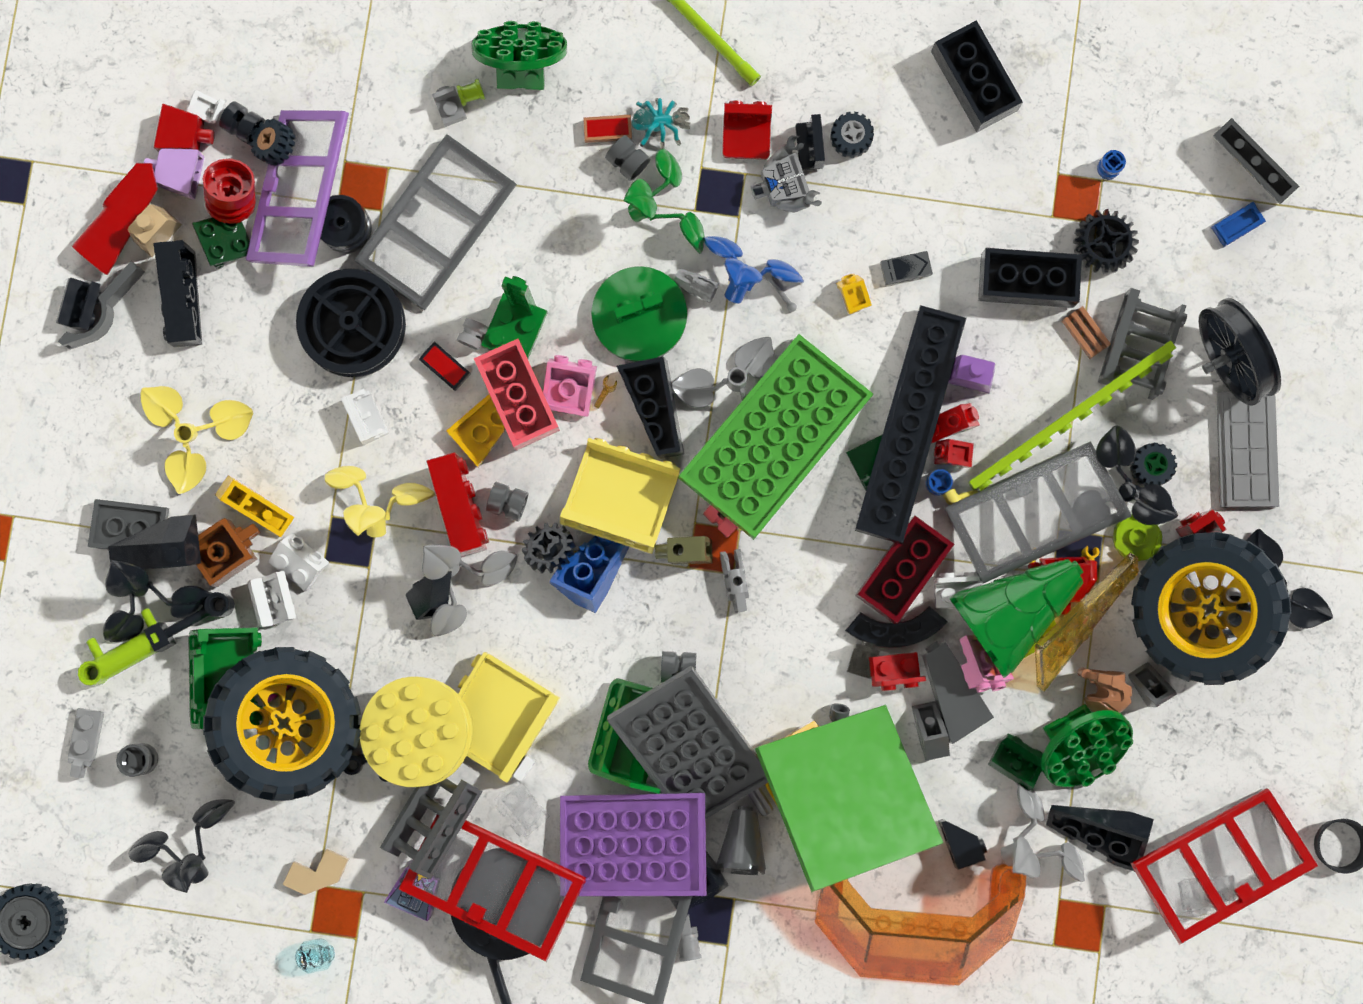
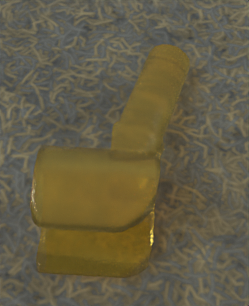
[594,375,617,409]

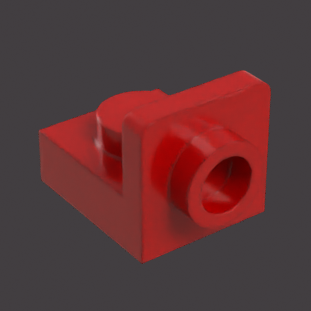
[934,439,974,468]

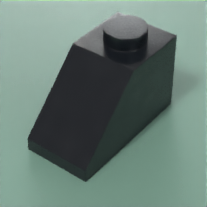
[938,819,987,870]

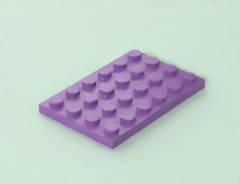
[560,793,707,896]

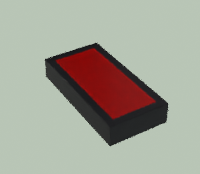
[419,341,471,391]

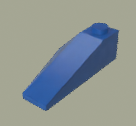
[549,536,629,613]

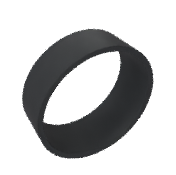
[1314,819,1363,874]

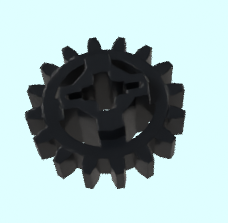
[522,522,576,574]

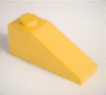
[215,475,294,537]

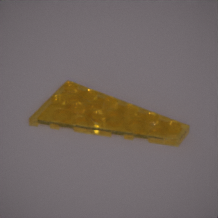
[1035,552,1139,692]

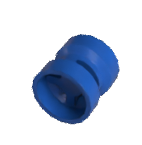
[1097,150,1126,180]
[925,469,953,496]

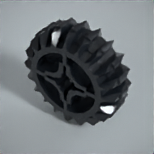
[1073,209,1139,274]

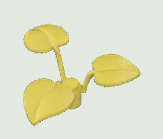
[140,386,254,494]
[325,466,436,538]

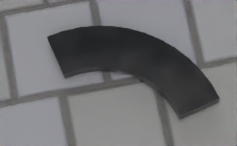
[845,606,948,648]

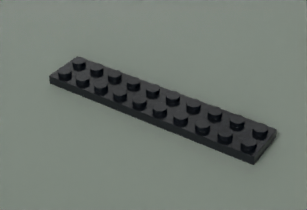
[855,305,967,545]

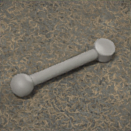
[763,273,797,312]

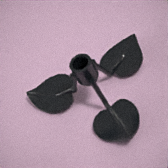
[1072,425,1178,528]
[1217,529,1333,636]
[103,560,212,642]
[128,799,235,893]

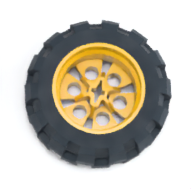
[1131,532,1291,685]
[203,647,361,801]

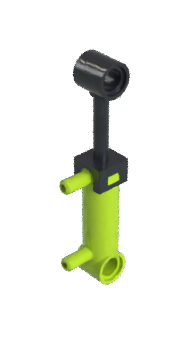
[78,592,235,685]

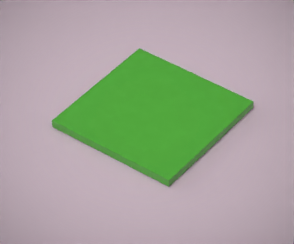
[755,705,943,893]

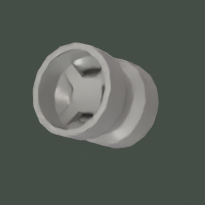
[457,318,488,350]

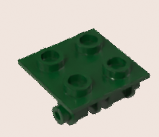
[192,217,250,269]
[846,434,883,491]

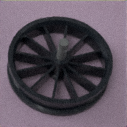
[1198,298,1281,406]

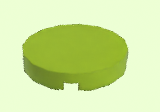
[1112,514,1163,562]

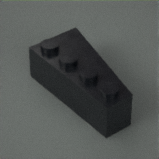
[153,240,202,347]
[616,356,684,459]

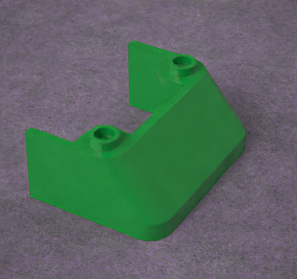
[588,678,661,794]

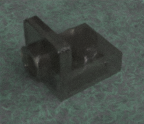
[846,641,880,679]

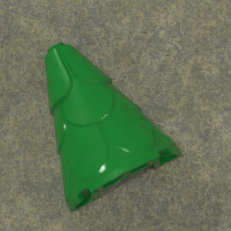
[949,559,1084,678]

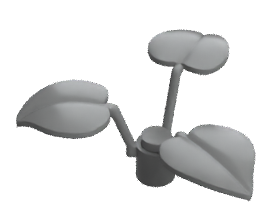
[672,337,775,408]
[422,545,517,636]
[1001,782,1085,882]

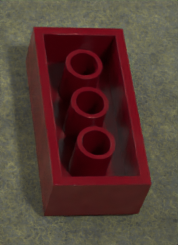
[855,515,955,624]

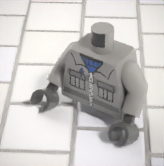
[751,136,822,213]

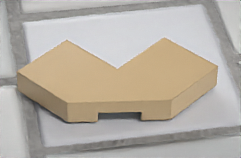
[283,849,349,895]

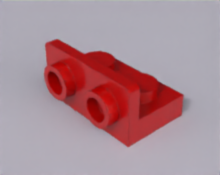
[869,652,926,691]

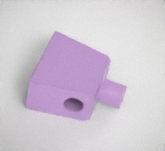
[144,149,205,200]

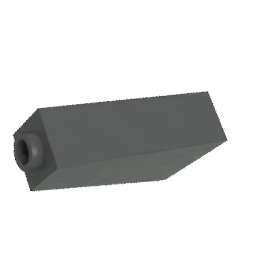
[922,641,994,744]

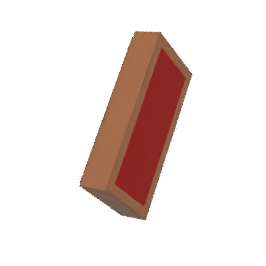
[583,114,632,143]

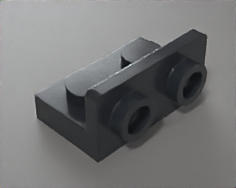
[795,114,825,170]

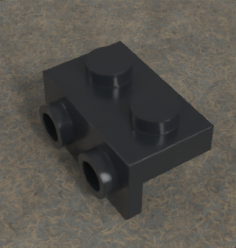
[56,278,101,330]

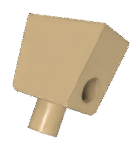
[128,204,182,257]

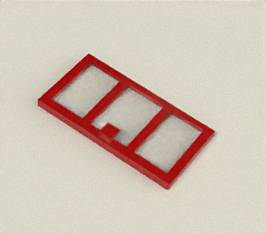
[1131,788,1318,945]
[399,815,586,962]

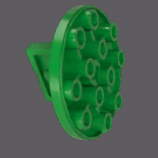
[471,21,567,90]
[591,266,687,362]
[1041,704,1133,787]

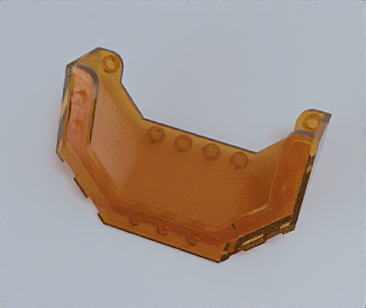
[814,863,1026,985]

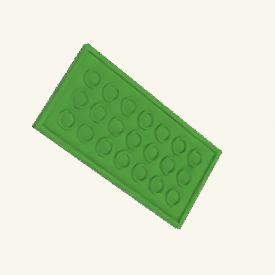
[678,334,873,540]

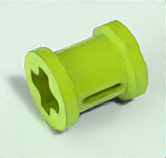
[456,79,485,106]

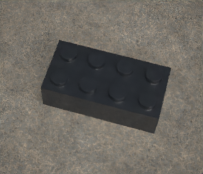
[931,20,1023,133]
[978,248,1082,308]

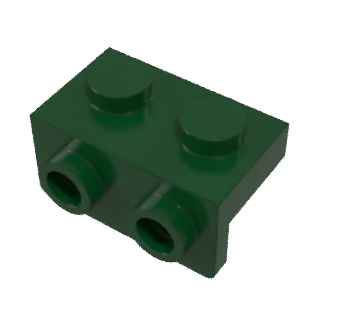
[988,734,1043,791]

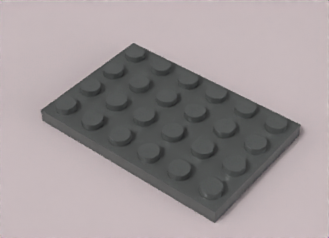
[607,665,768,819]

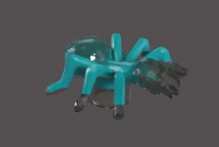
[632,98,691,149]

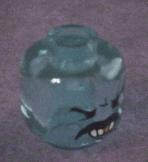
[295,938,335,973]

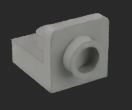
[432,86,467,127]

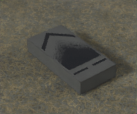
[880,251,933,285]

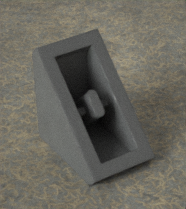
[1128,662,1177,707]

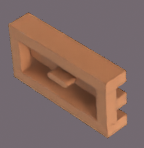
[1062,306,1111,359]

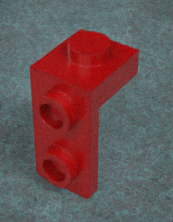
[931,403,980,444]

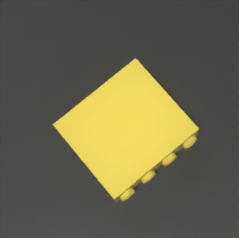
[560,438,680,554]
[458,652,560,783]

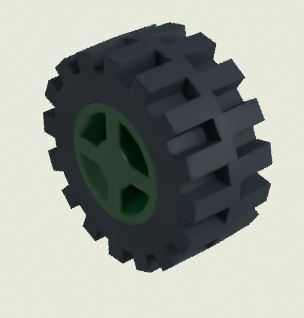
[1130,442,1177,486]

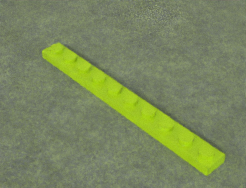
[968,340,1176,491]

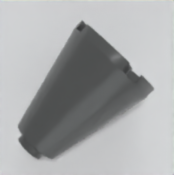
[716,806,766,875]

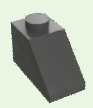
[912,701,950,761]

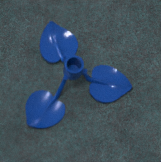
[704,236,804,304]

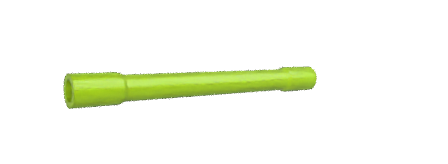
[667,0,761,86]

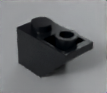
[405,571,452,620]

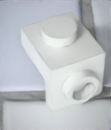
[186,90,225,125]

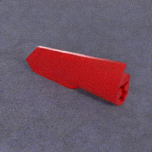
[72,163,158,275]

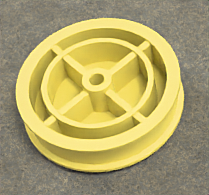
[360,677,472,787]

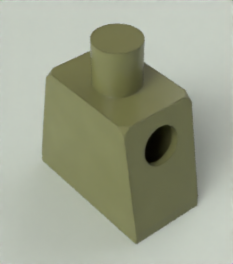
[655,536,713,564]

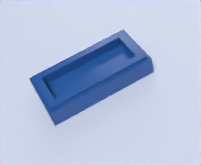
[1211,202,1266,247]

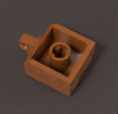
[196,518,261,587]

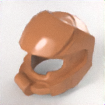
[1077,667,1132,713]

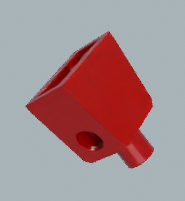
[154,104,215,152]

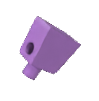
[948,355,995,393]

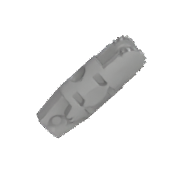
[719,549,749,613]

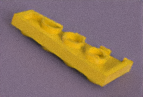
[446,394,506,468]

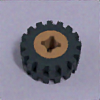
[250,119,295,166]

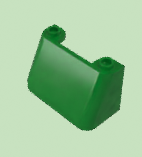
[188,627,262,729]

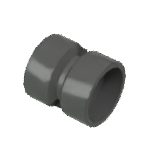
[605,135,650,181]
[486,482,529,522]
[661,651,697,683]
[116,743,158,777]

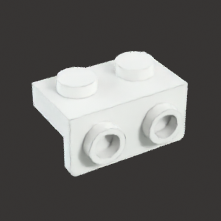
[268,534,329,592]
[248,571,296,628]

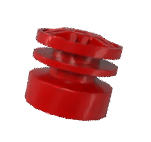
[202,158,256,224]

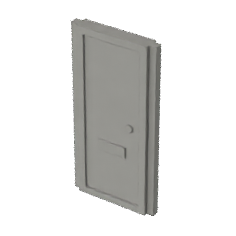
[1216,392,1280,508]

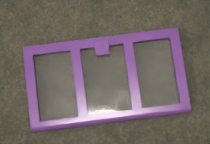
[246,110,349,267]

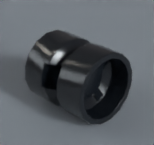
[219,101,265,145]

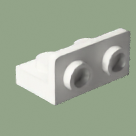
[933,572,984,608]

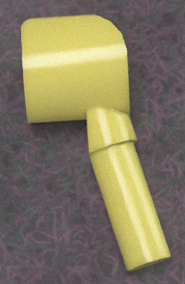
[943,488,978,505]

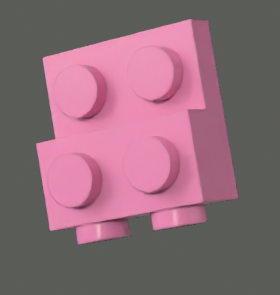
[543,355,597,417]
[959,635,1014,693]

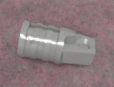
[674,269,719,303]
[679,914,702,961]

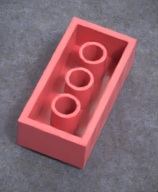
[474,339,560,450]

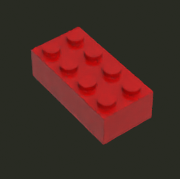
[426,452,489,557]

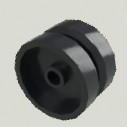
[320,195,372,253]

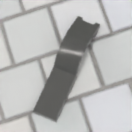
[58,261,145,350]

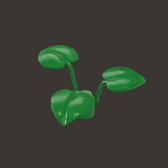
[623,148,705,254]

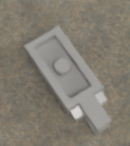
[68,708,104,778]

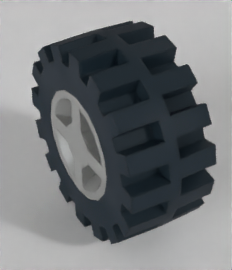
[830,111,874,158]

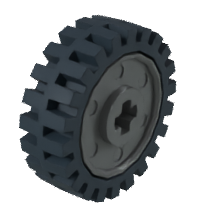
[0,883,68,960]

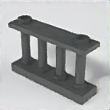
[1098,288,1187,400]
[380,779,483,880]

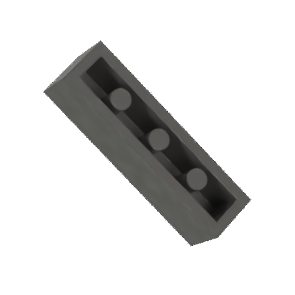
[1213,118,1300,204]

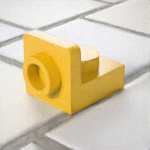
[836,274,872,314]

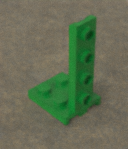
[481,276,548,359]

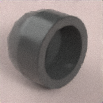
[829,703,850,722]

